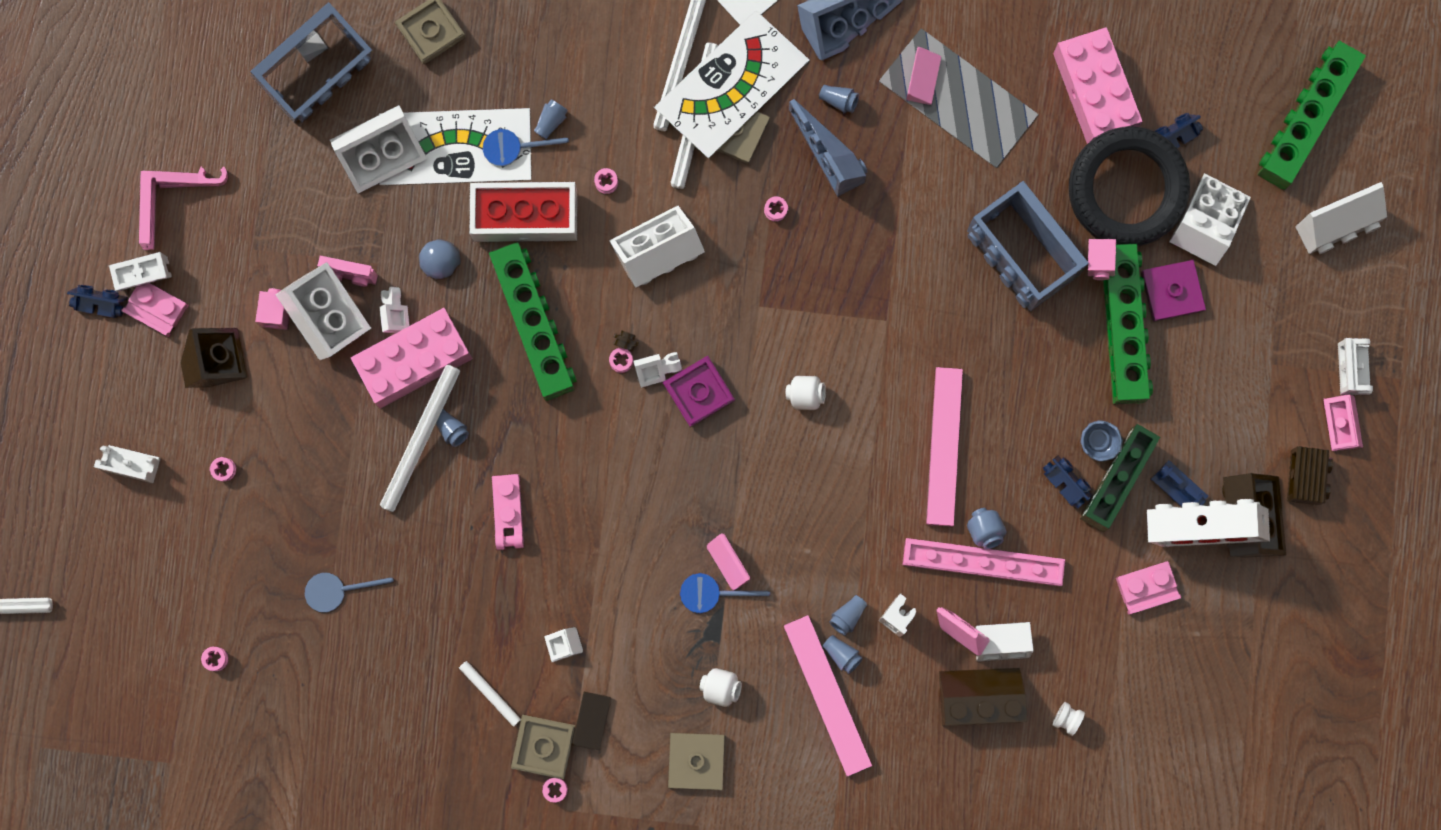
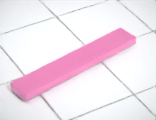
[926,367,963,527]
[902,538,1065,586]
[784,616,872,776]

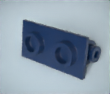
[1155,113,1203,148]
[67,285,128,318]
[1042,455,1093,509]
[1151,460,1208,507]

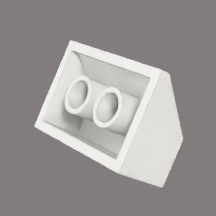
[330,105,427,193]
[1295,182,1387,254]
[609,206,705,288]
[275,262,371,360]

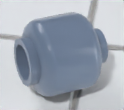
[967,508,1007,549]

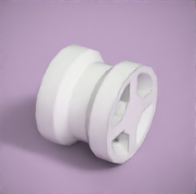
[1053,702,1085,736]

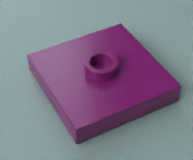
[1141,260,1206,322]
[663,356,735,428]

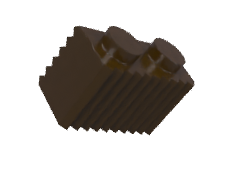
[1287,446,1333,505]

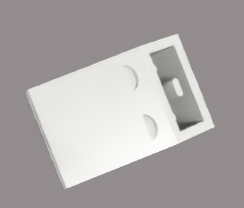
[1169,173,1251,266]

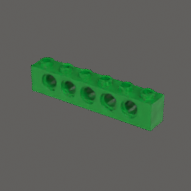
[1258,40,1366,191]
[489,242,577,402]
[1103,244,1153,405]

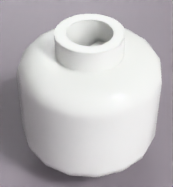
[786,376,826,410]
[700,668,742,707]

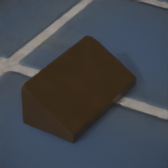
[572,691,611,751]

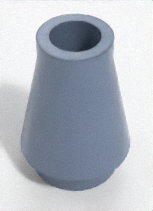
[819,84,859,113]
[534,99,568,139]
[436,409,469,447]
[829,595,867,636]
[822,635,863,674]

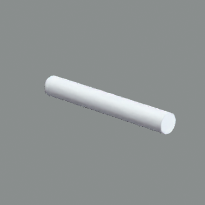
[459,661,521,727]

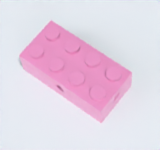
[1053,27,1143,144]
[351,308,473,409]

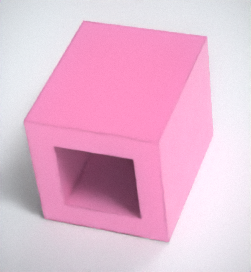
[1088,239,1116,280]
[255,288,289,330]

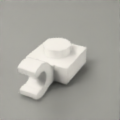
[380,287,409,333]
[634,352,682,388]

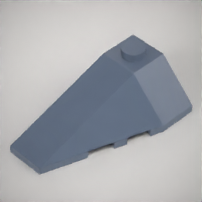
[797,0,903,60]
[789,99,867,197]

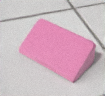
[906,47,941,105]
[1324,394,1363,451]
[707,534,750,590]
[937,607,990,656]

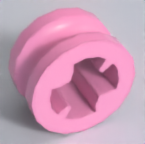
[594,168,618,194]
[764,197,788,222]
[609,348,633,373]
[210,457,236,481]
[201,647,229,671]
[542,778,568,803]

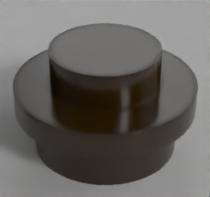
[613,330,639,351]

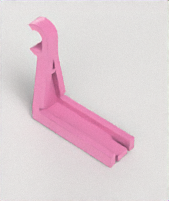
[139,166,228,250]

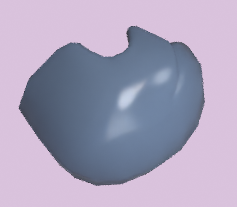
[419,239,461,279]
[1080,420,1123,461]

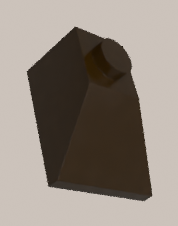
[181,328,247,388]

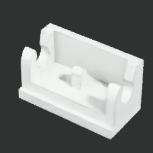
[109,252,172,291]
[1338,338,1373,395]
[94,445,161,483]
[879,594,916,637]
[975,622,1033,661]

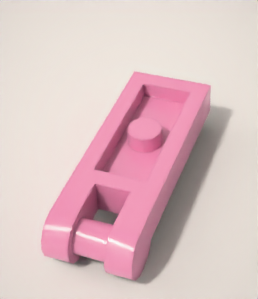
[492,474,524,550]

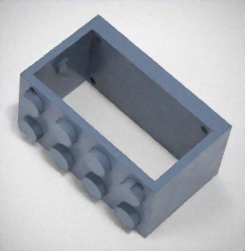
[250,2,372,123]
[967,181,1089,312]

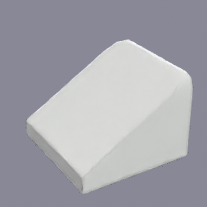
[298,33,328,63]
[544,627,583,662]

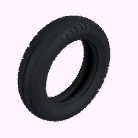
[1069,126,1190,246]

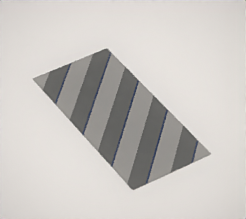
[879,29,1038,167]

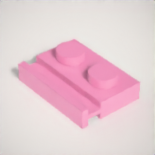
[318,256,378,287]
[122,283,188,337]
[1116,561,1181,615]

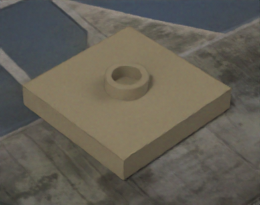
[395,0,466,65]
[716,112,770,165]
[511,715,576,779]
[668,733,724,790]

